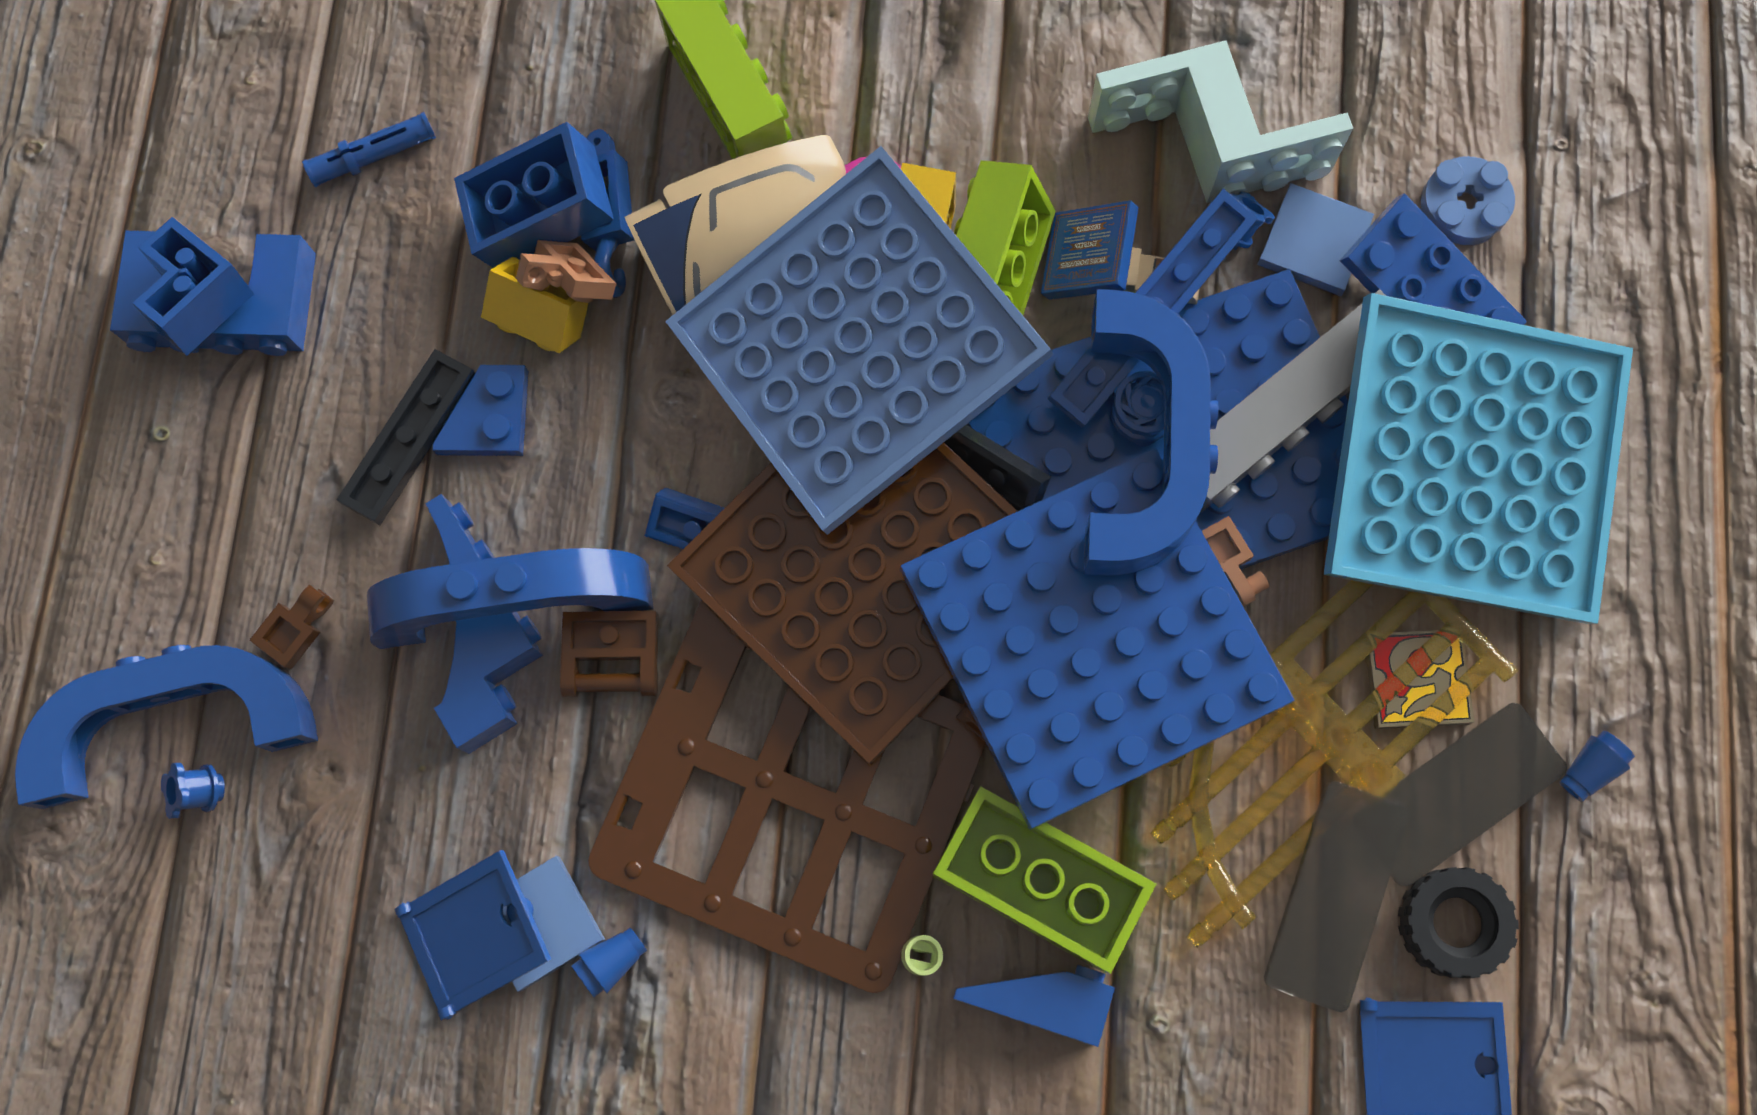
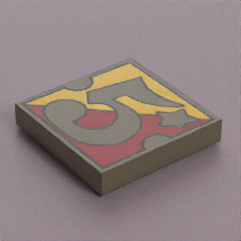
[1364,629,1475,729]

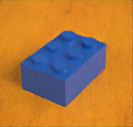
[454,122,614,268]

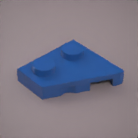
[433,365,529,456]

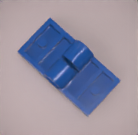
[1340,193,1527,325]

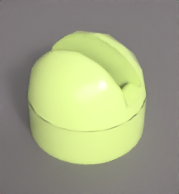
[901,935,943,976]

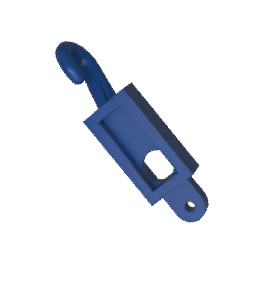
[581,129,634,298]

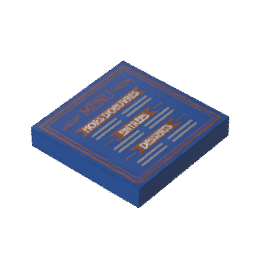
[1041,200,1139,300]

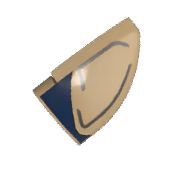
[625,135,846,315]

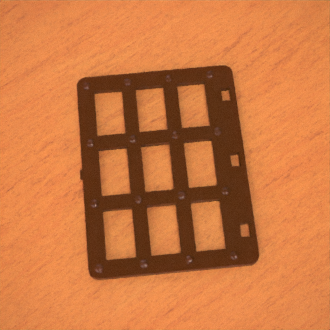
[588,600,986,993]

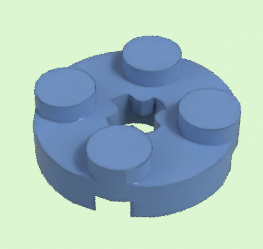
[1421,156,1515,245]

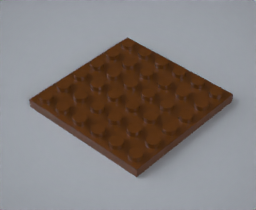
[667,442,1018,765]

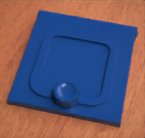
[394,850,552,1021]
[1360,998,1512,1115]

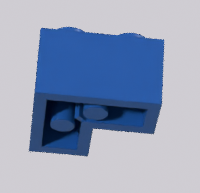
[132,217,254,356]

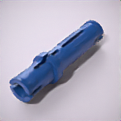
[302,112,436,188]

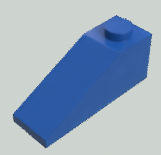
[953,965,1115,1047]

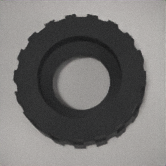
[1398,867,1519,979]

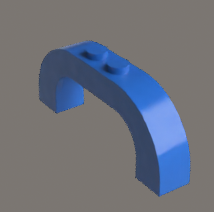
[1084,289,1219,575]
[367,548,654,649]
[15,645,318,809]

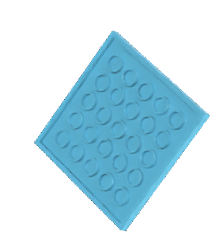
[1324,293,1633,624]

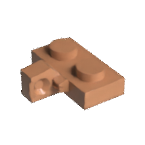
[515,240,616,303]

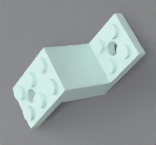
[1088,40,1353,203]

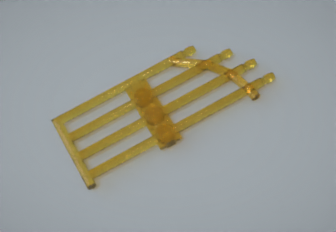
[1150,580,1518,948]

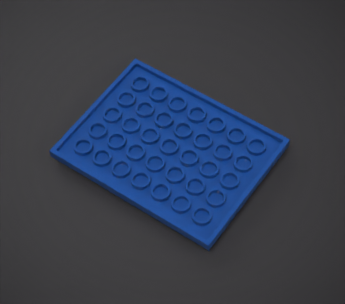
[967,269,1348,569]

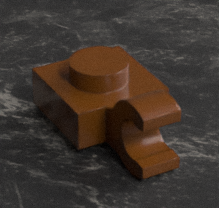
[250,585,334,670]

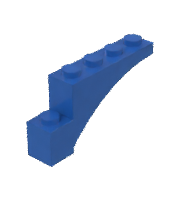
[425,494,543,754]

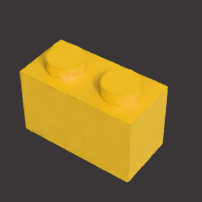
[481,256,588,353]

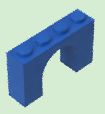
[110,230,316,356]

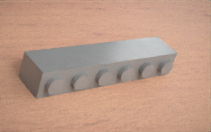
[1200,289,1386,513]

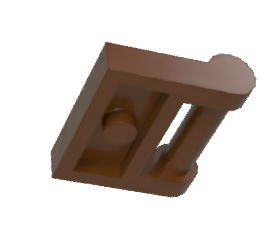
[560,611,659,697]

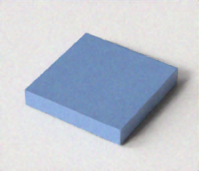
[1257,183,1374,296]
[503,856,605,992]

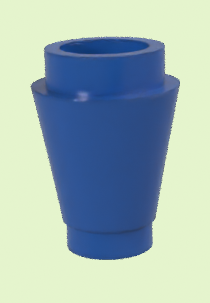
[1559,730,1635,802]
[571,927,647,998]

